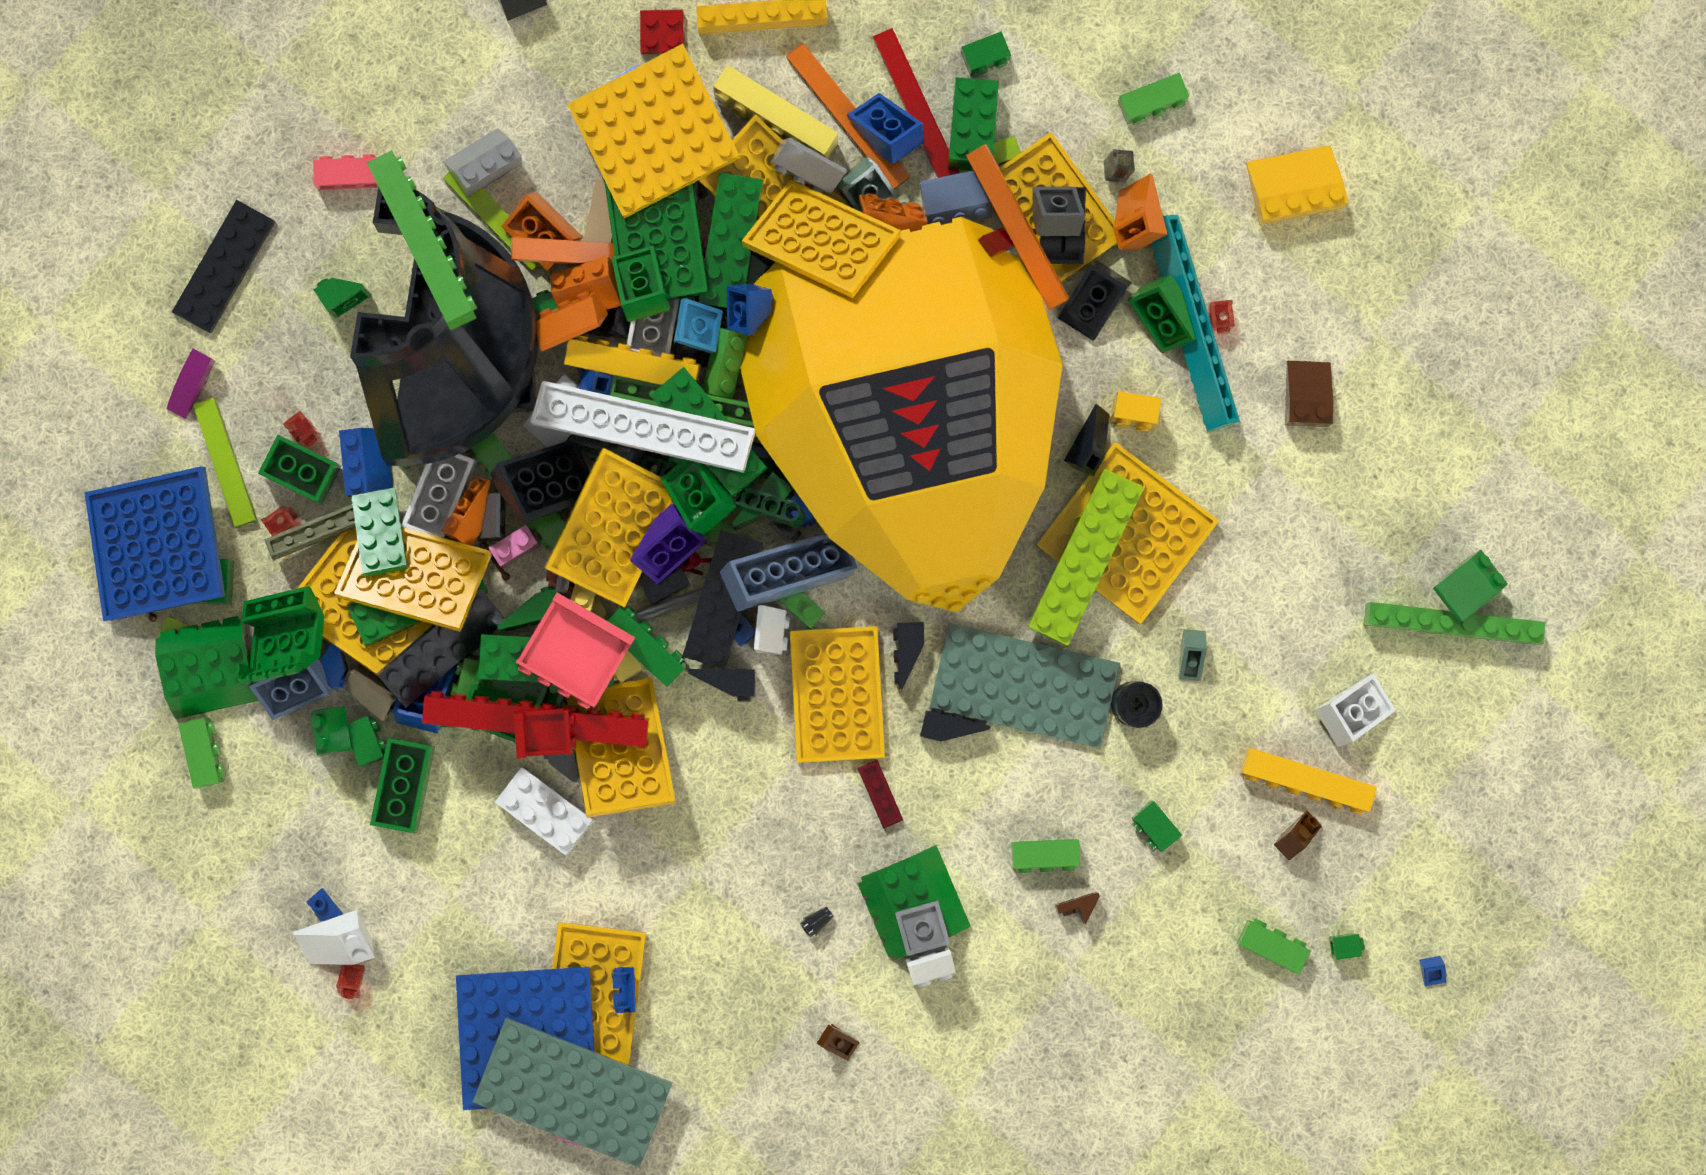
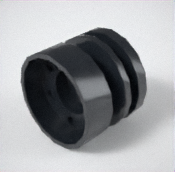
[1111,681,1163,728]

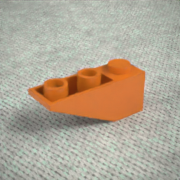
[441,476,490,546]

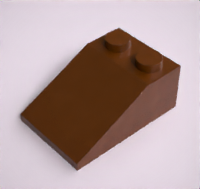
[1285,361,1333,427]

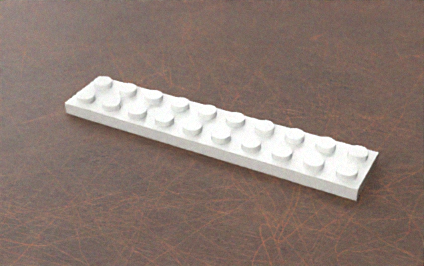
[530,381,756,473]

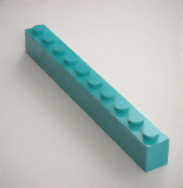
[1151,215,1240,431]

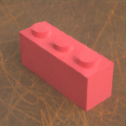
[313,154,378,190]

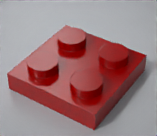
[640,10,684,55]

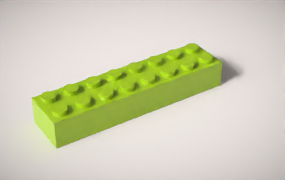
[1027,469,1144,647]

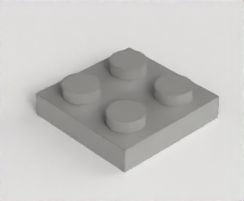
[895,900,950,956]

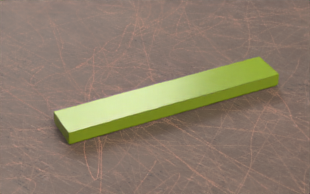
[443,172,541,272]
[193,397,257,528]

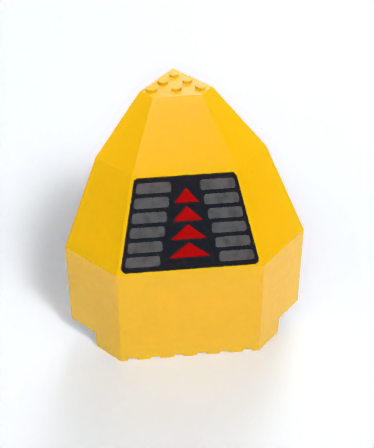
[740,217,1063,612]

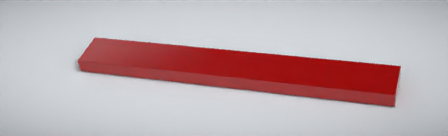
[873,28,960,178]

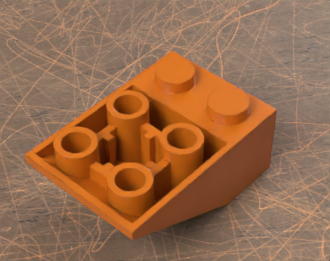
[1114,174,1167,251]
[859,194,928,232]

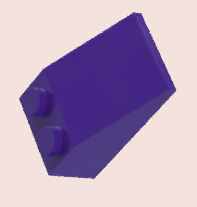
[630,504,707,584]

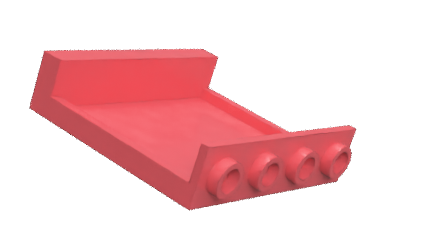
[516,593,635,710]

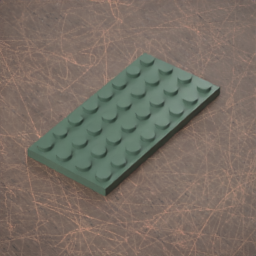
[929,623,1120,748]
[473,1017,673,1168]

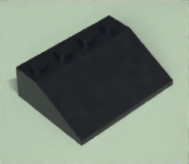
[490,440,590,523]

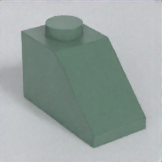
[1179,629,1207,681]

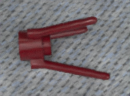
[679,541,712,576]

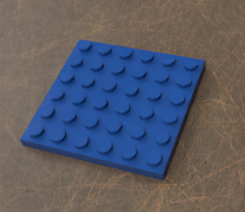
[84,466,225,622]
[456,966,595,1110]

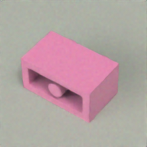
[489,525,541,569]

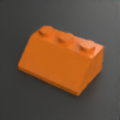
[501,193,583,271]
[550,256,621,310]
[536,291,608,352]

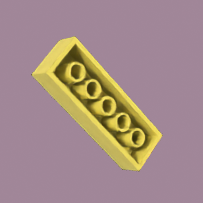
[713,65,838,159]

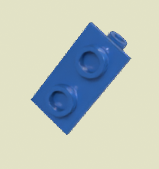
[306,888,343,922]
[612,967,636,1013]

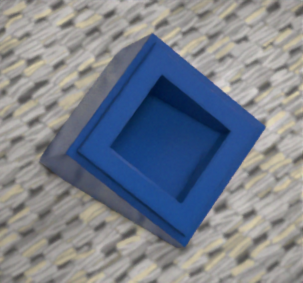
[1419,956,1446,986]

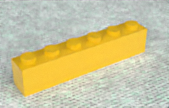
[696,0,827,34]
[564,335,701,385]
[1240,748,1377,815]

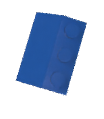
[339,428,393,498]

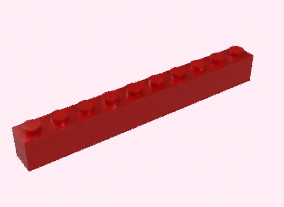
[422,691,649,747]

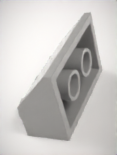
[443,128,522,197]
[770,138,847,195]

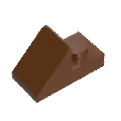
[1055,892,1100,924]
[817,1024,860,1061]

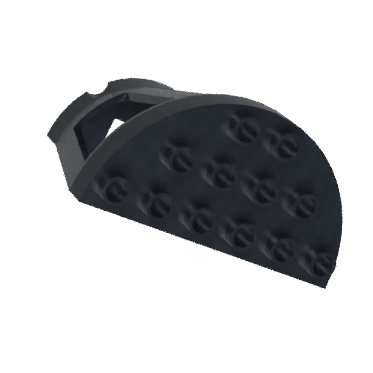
[350,187,538,466]

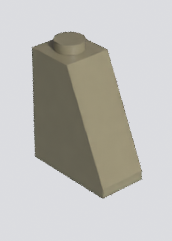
[345,663,397,721]

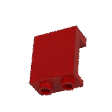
[514,708,576,759]

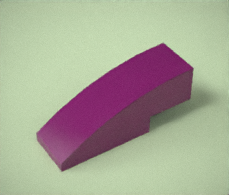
[166,348,216,419]

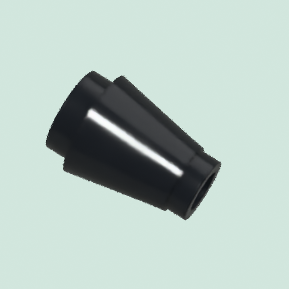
[800,907,834,937]

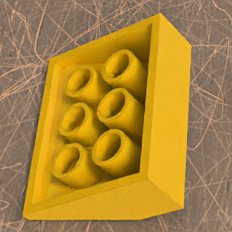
[1246,145,1348,225]

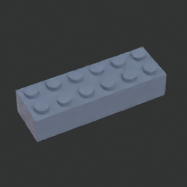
[720,533,858,612]

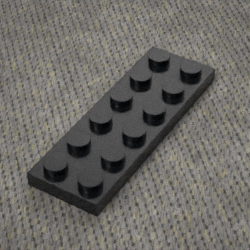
[172,199,275,334]
[682,530,764,669]
[376,588,505,708]

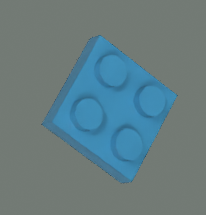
[674,298,723,354]

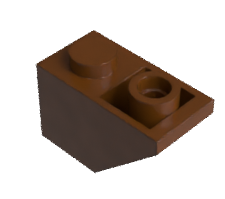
[1274,810,1322,860]

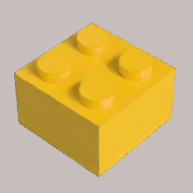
[1110,391,1162,432]

